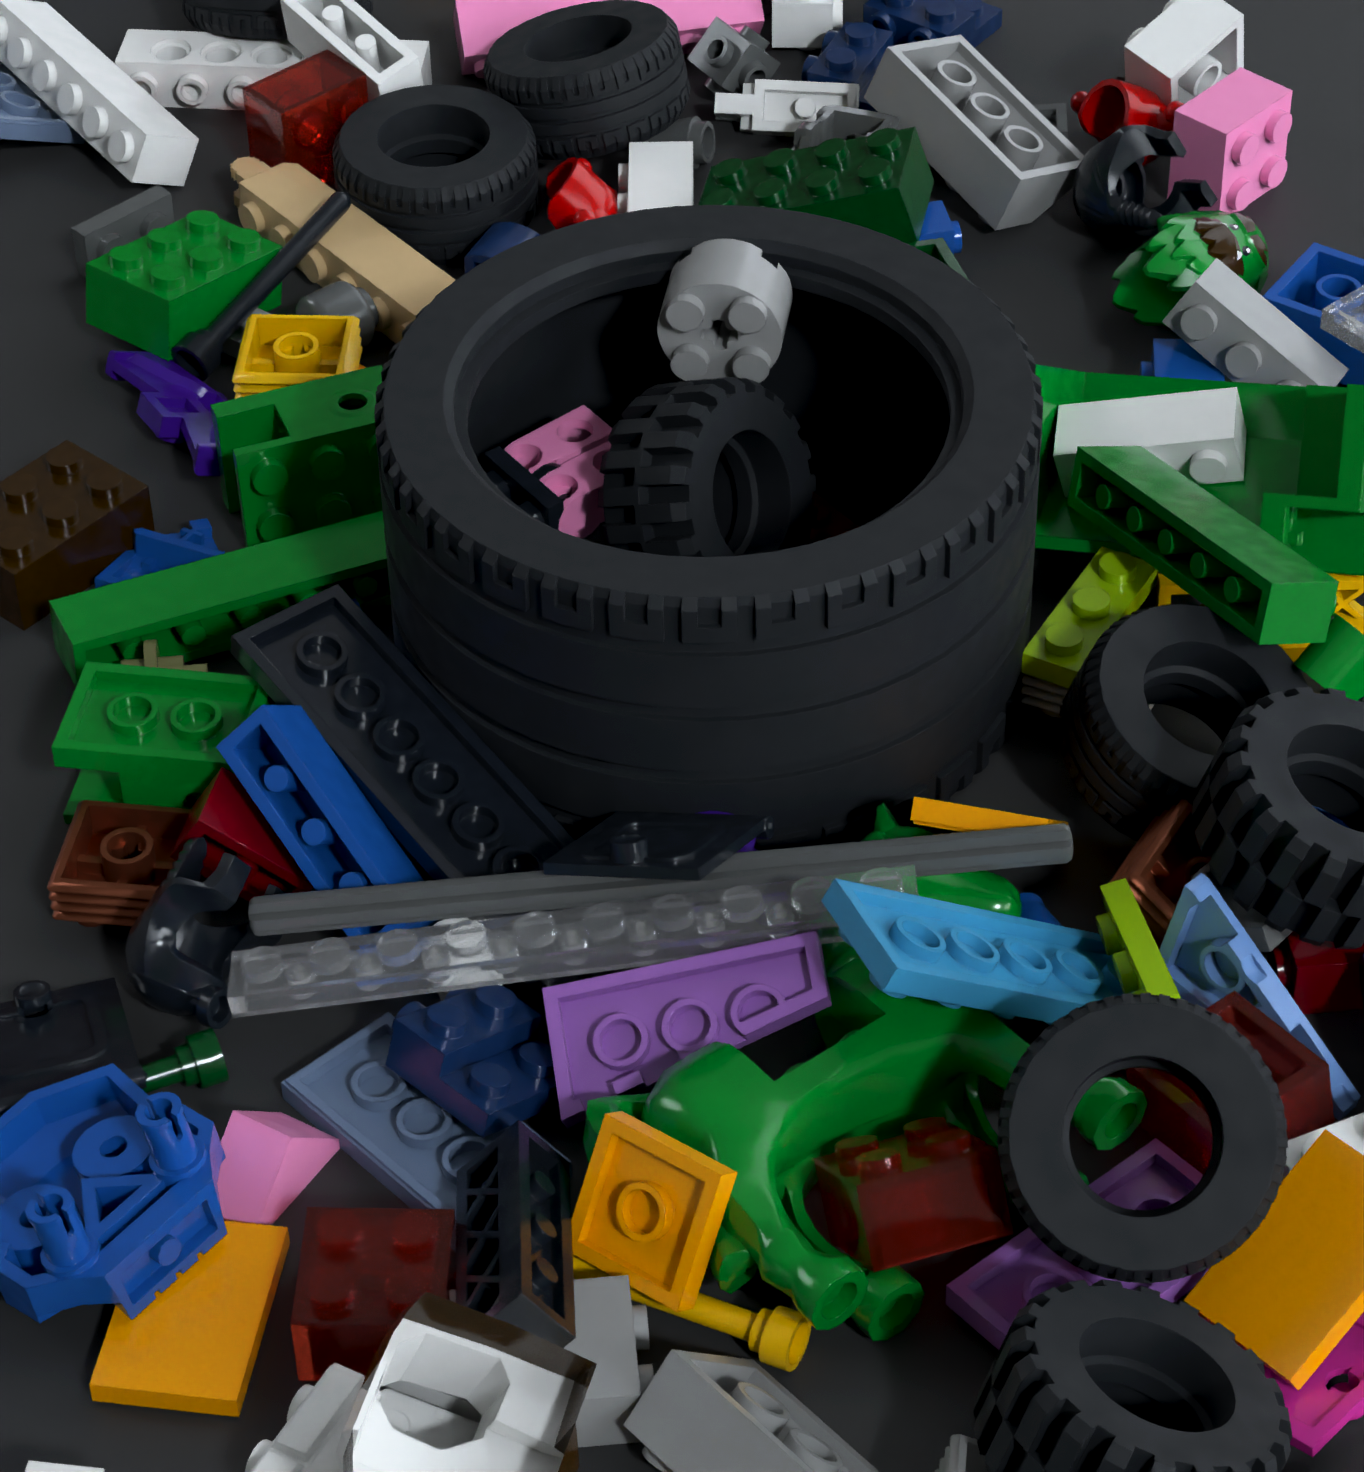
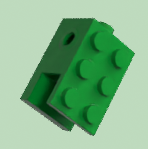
[210,365,383,547]
[51,661,277,824]

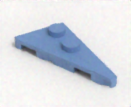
[1159,873,1361,1121]

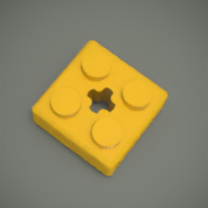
[232,314,363,399]

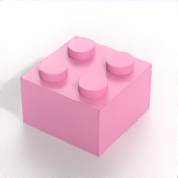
[1167,67,1293,213]

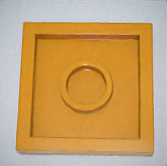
[571,1111,738,1312]

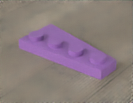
[542,931,832,1129]

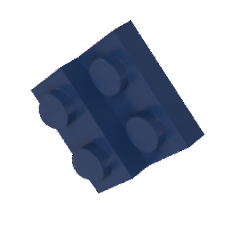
[863,0,1002,48]
[801,21,894,112]
[385,981,559,1138]

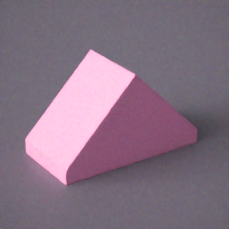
[217,1110,340,1225]

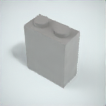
[449,1275,654,1448]

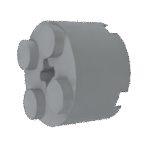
[657,239,793,383]

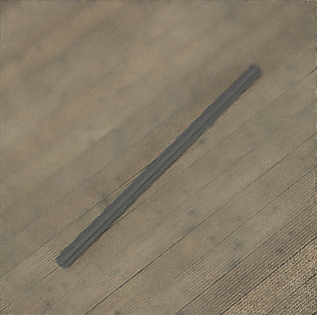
[248,823,1073,936]

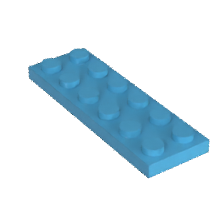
[821,878,1183,1026]

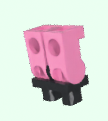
[484,405,612,539]

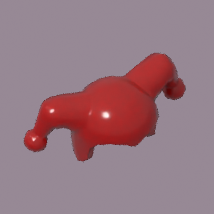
[1070,78,1184,167]
[546,157,618,230]

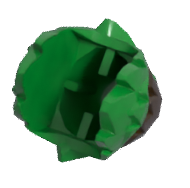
[1111,210,1269,326]

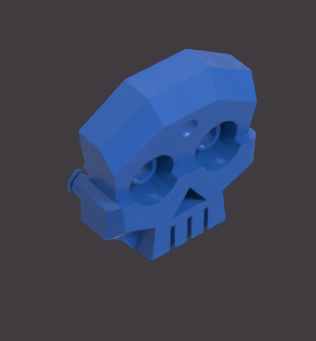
[0,1063,227,1323]

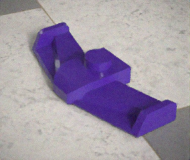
[105,350,229,476]

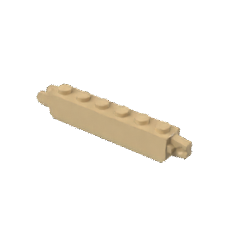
[230,156,455,343]

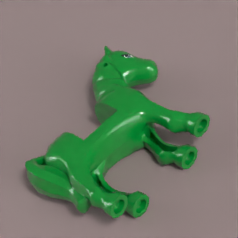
[583,802,1148,1341]

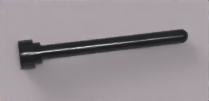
[171,191,351,381]

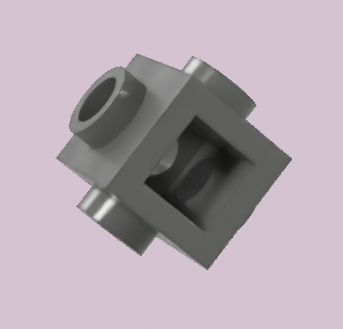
[687,16,781,94]

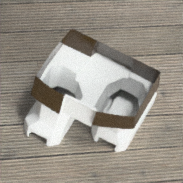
[336,1292,597,1472]

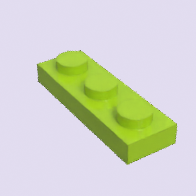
[1022,546,1158,689]
[1095,878,1180,999]

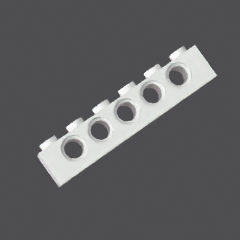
[115,29,432,115]

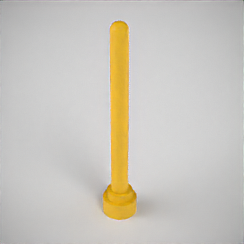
[573,1255,811,1372]

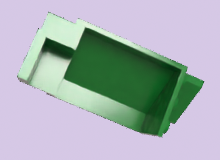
[1035,364,1364,576]

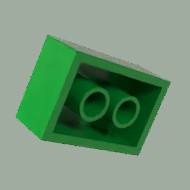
[86,210,283,361]

